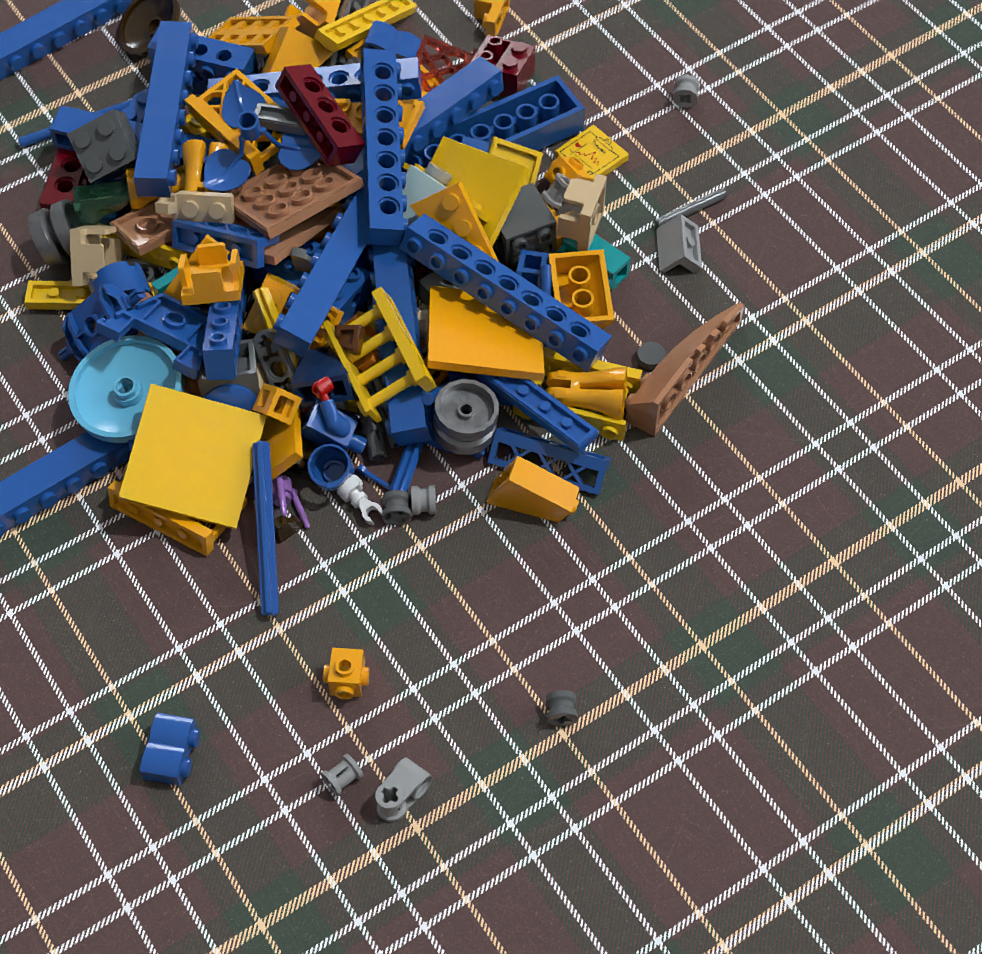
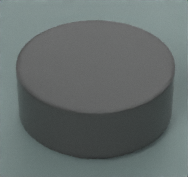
[637,342,666,370]

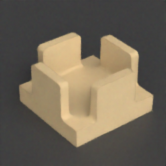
[557,174,607,251]
[69,224,123,286]

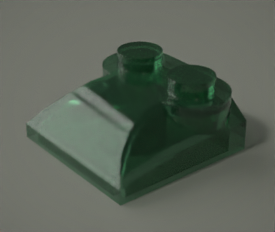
[73,180,130,225]

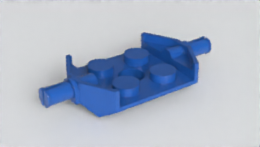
[58,284,146,361]

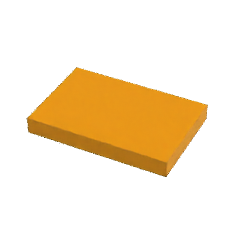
[253,392,303,483]

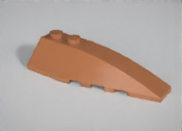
[625,302,744,437]

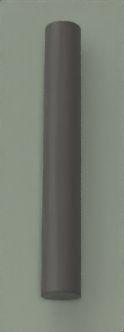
[654,188,727,228]

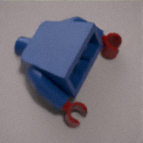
[300,376,367,455]

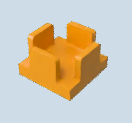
[284,0,341,40]
[178,242,245,306]

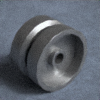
[28,198,86,269]
[433,379,499,455]

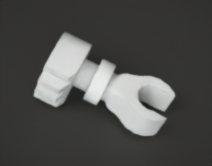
[337,474,383,525]

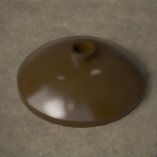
[117,0,181,56]

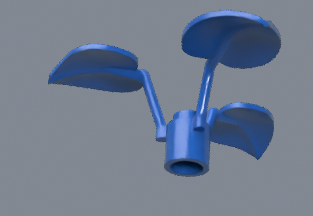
[204,80,322,192]

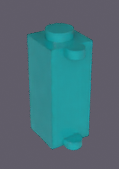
[557,234,631,291]

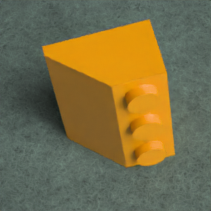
[548,249,614,329]

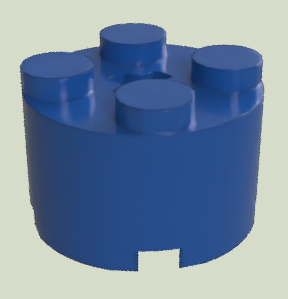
[88,261,153,296]

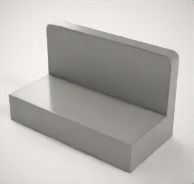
[656,214,702,273]

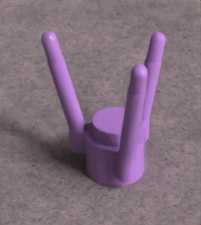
[272,475,310,529]

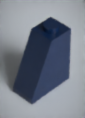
[291,346,355,409]

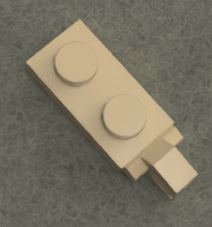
[155,190,235,224]

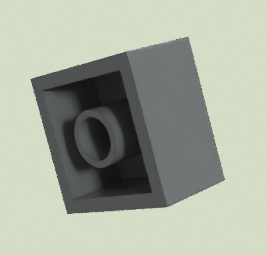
[67,109,139,185]

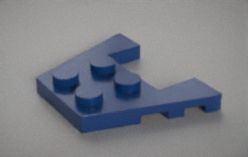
[94,293,208,380]

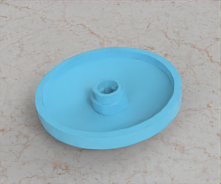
[68,335,185,443]

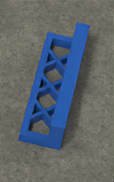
[172,219,279,269]
[487,426,612,495]

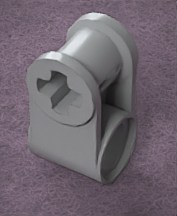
[375,757,433,822]

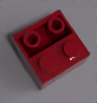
[469,35,536,98]

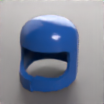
[308,444,354,491]

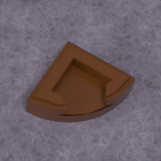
[335,325,365,356]

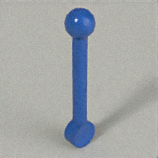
[356,464,391,491]

